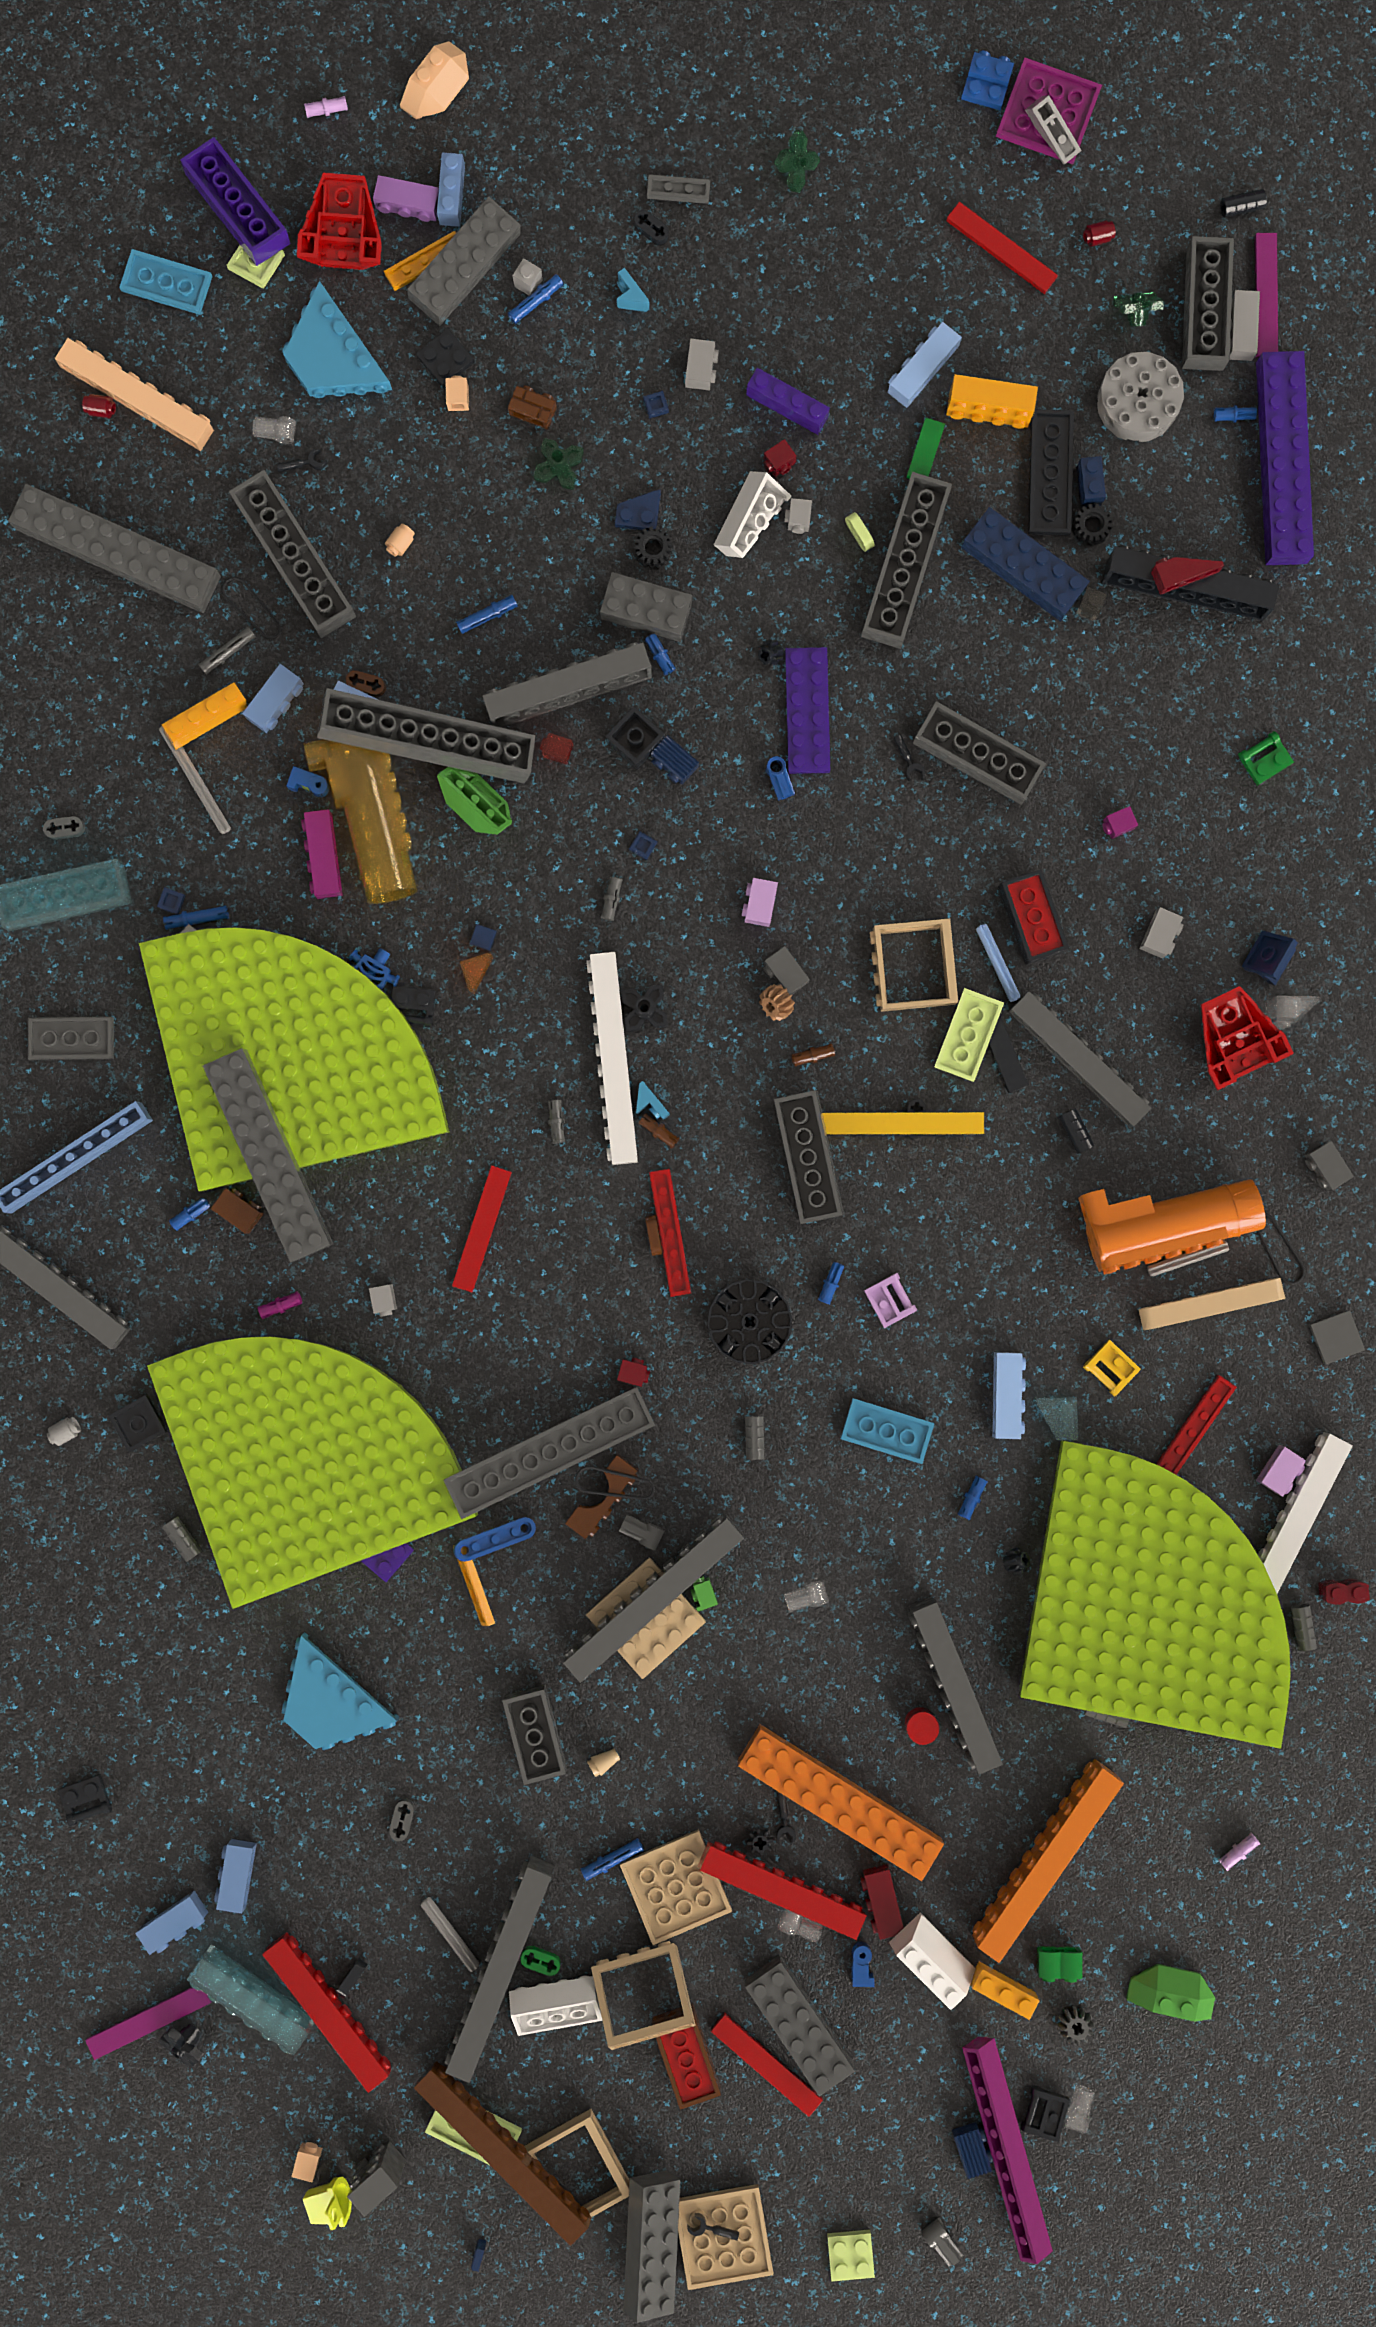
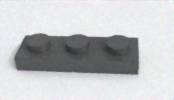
[647,175,710,204]

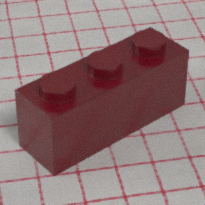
[860,1864,904,1940]

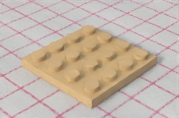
[586,1557,706,1679]
[620,1829,732,1945]
[678,2184,773,2290]

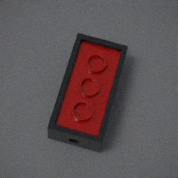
[998,869,1069,965]

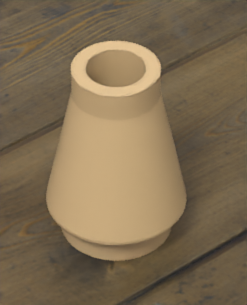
[587,1748,620,1777]

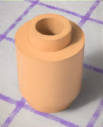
[385,524,415,557]

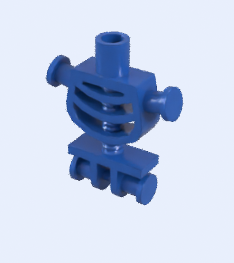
[348,948,400,989]

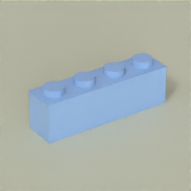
[888,322,962,408]
[992,1352,1026,1439]

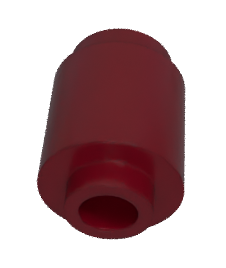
[1083,220,1116,247]
[82,394,116,418]

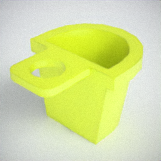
[303,2177,352,2230]

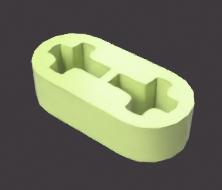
[845,512,875,552]

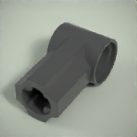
[619,1515,665,1550]
[921,2218,963,2266]

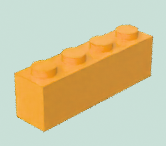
[162,683,247,750]

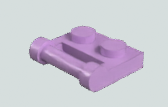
[864,1273,917,1328]

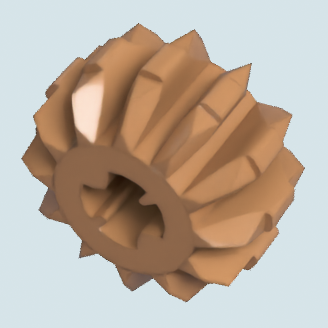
[759,984,795,1021]

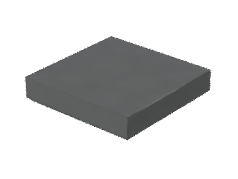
[1309,1310,1365,1365]

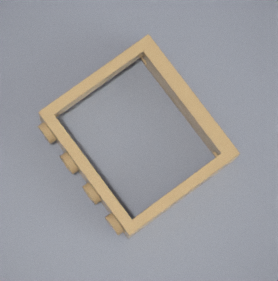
[870,919,958,1012]
[591,1941,696,2050]
[524,2109,630,2217]

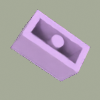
[742,878,778,927]
[1256,1445,1306,1496]

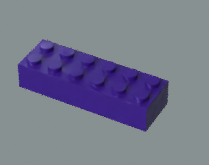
[180,137,291,266]

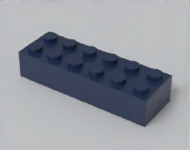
[961,507,1090,622]

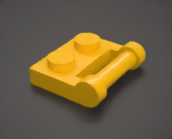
[1083,1340,1141,1396]

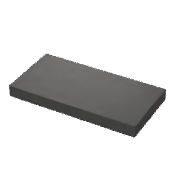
[28,1017,114,1060]

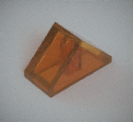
[460,953,493,995]

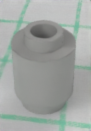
[47,1417,81,1446]

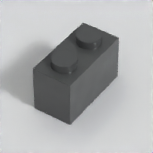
[763,946,810,995]
[1304,1141,1354,1191]

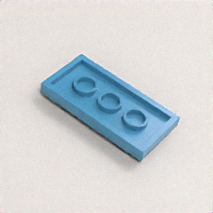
[119,249,213,315]
[840,1398,934,1464]

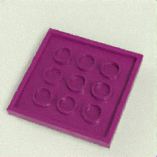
[996,58,1102,164]

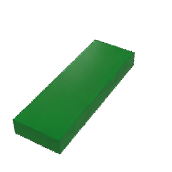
[906,418,945,479]

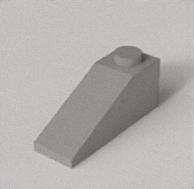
[1025,95,1082,164]

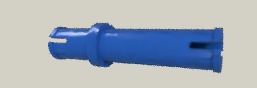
[507,274,564,324]
[456,595,518,634]
[163,905,229,930]
[581,1838,644,1881]

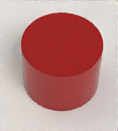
[904,1707,939,1745]

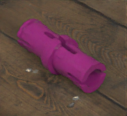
[258,1291,303,1319]

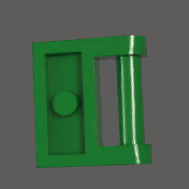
[1238,731,1294,786]

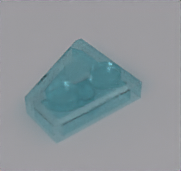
[1035,1397,1078,1440]

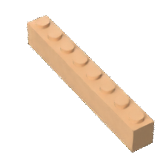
[55,338,214,451]

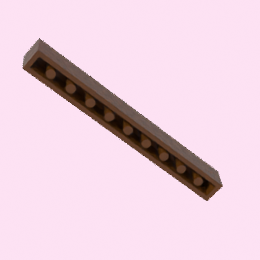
[414,2061,592,2246]

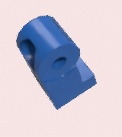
[286,766,330,797]
[851,1941,874,1987]

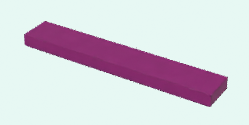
[1254,233,1278,357]
[85,1981,213,2060]

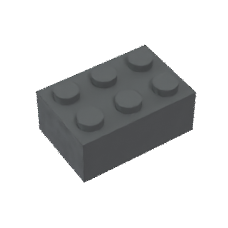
[347,2140,406,2217]

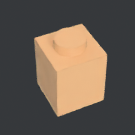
[446,376,469,411]
[292,2142,323,2182]

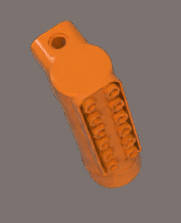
[1078,1179,1266,1275]

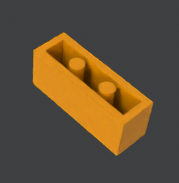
[971,1961,1040,2020]

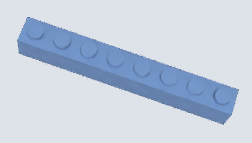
[0,1101,153,1213]

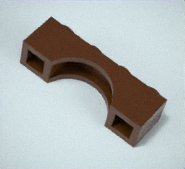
[565,1454,638,1539]

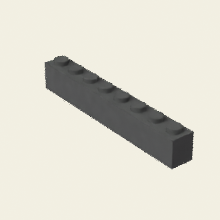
[1009,992,1152,1128]
[0,1225,131,1349]

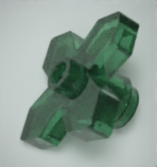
[774,130,820,193]
[1113,292,1164,327]
[534,438,584,490]

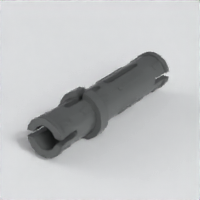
[198,626,256,675]

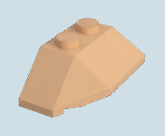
[400,41,469,119]

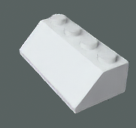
[889,1913,976,2010]
[509,1976,602,2036]

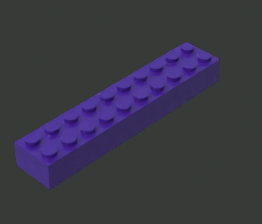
[1256,351,1314,565]

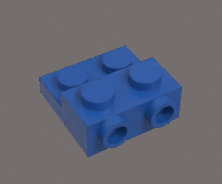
[961,51,1014,111]

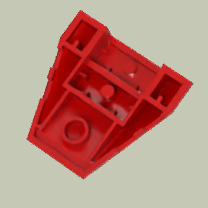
[297,173,382,270]
[1201,986,1294,1090]

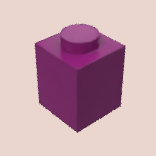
[1102,806,1138,839]

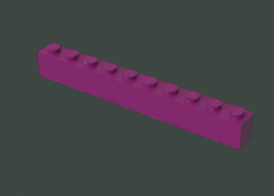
[962,2036,1053,2264]

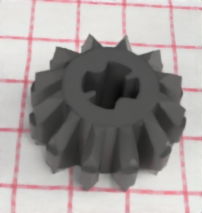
[1057,2005,1095,2046]

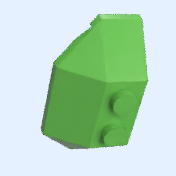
[437,767,512,835]
[1126,1964,1215,2022]

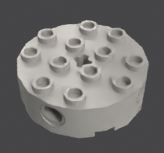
[1097,352,1184,442]

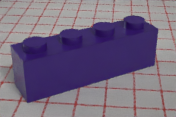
[746,368,830,435]

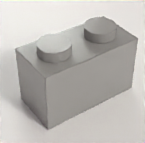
[685,339,719,391]
[1139,907,1184,958]

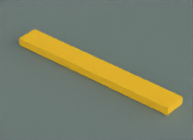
[822,1112,984,1134]

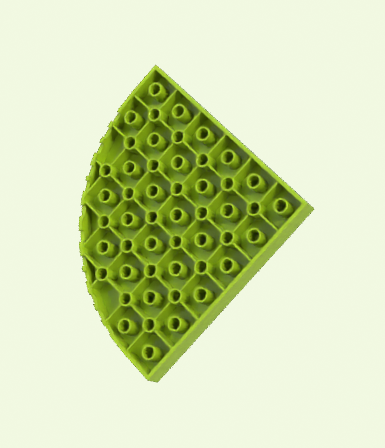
[139,928,449,1191]
[147,1337,478,1609]
[1019,1440,1290,1749]

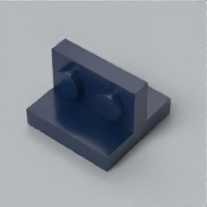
[1242,931,1298,986]

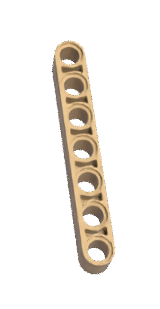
[1138,1278,1285,1330]

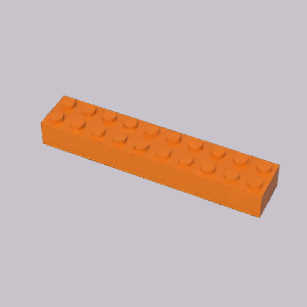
[738,1724,944,1881]
[972,1759,1124,1963]

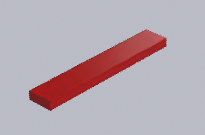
[946,202,1058,295]
[452,1166,512,1293]
[649,1169,691,1297]
[1156,1375,1237,1475]
[711,2012,823,2117]

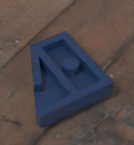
[615,490,661,530]

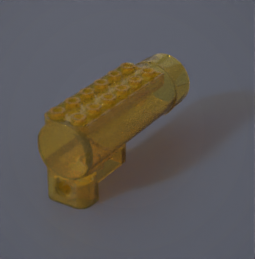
[303,739,418,904]

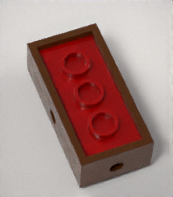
[652,2003,721,2110]

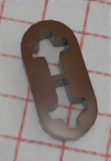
[346,671,386,697]
[645,1215,662,1256]

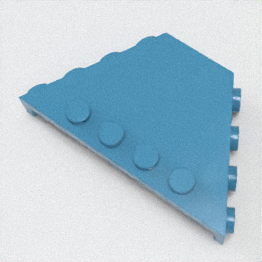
[283,281,392,398]
[282,1632,400,1750]

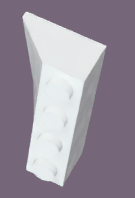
[714,471,791,558]

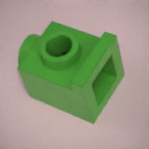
[690,1576,718,1612]

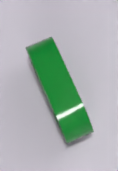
[521,1946,561,1976]

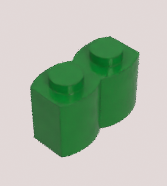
[1037,1946,1082,1983]

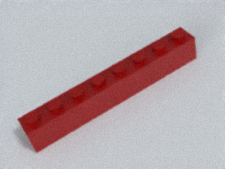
[698,1841,867,1940]
[262,1932,391,2093]

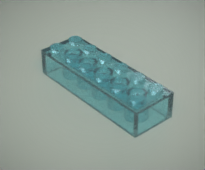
[0,859,132,931]
[187,1945,314,2055]

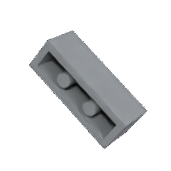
[1229,290,1260,361]

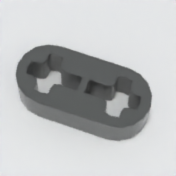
[43,816,85,840]
[389,1798,415,1841]

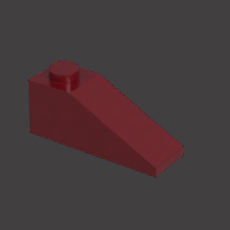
[1151,557,1224,595]

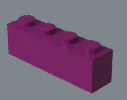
[301,809,343,899]

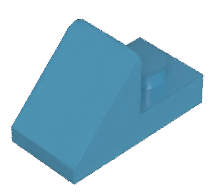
[617,268,649,312]
[636,1081,670,1120]

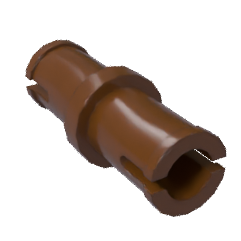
[791,1043,835,1067]
[638,1113,680,1149]

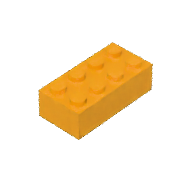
[946,374,1038,429]

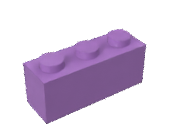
[373,175,439,222]

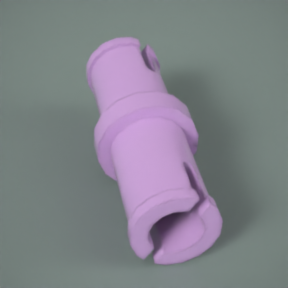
[304,96,348,118]
[1218,1833,1261,1871]

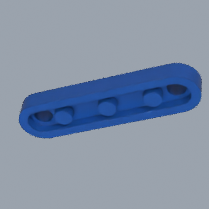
[453,1517,536,1561]

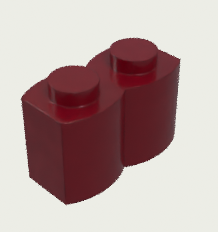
[1318,1579,1370,1605]

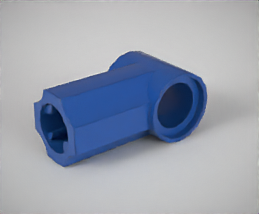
[766,756,795,800]

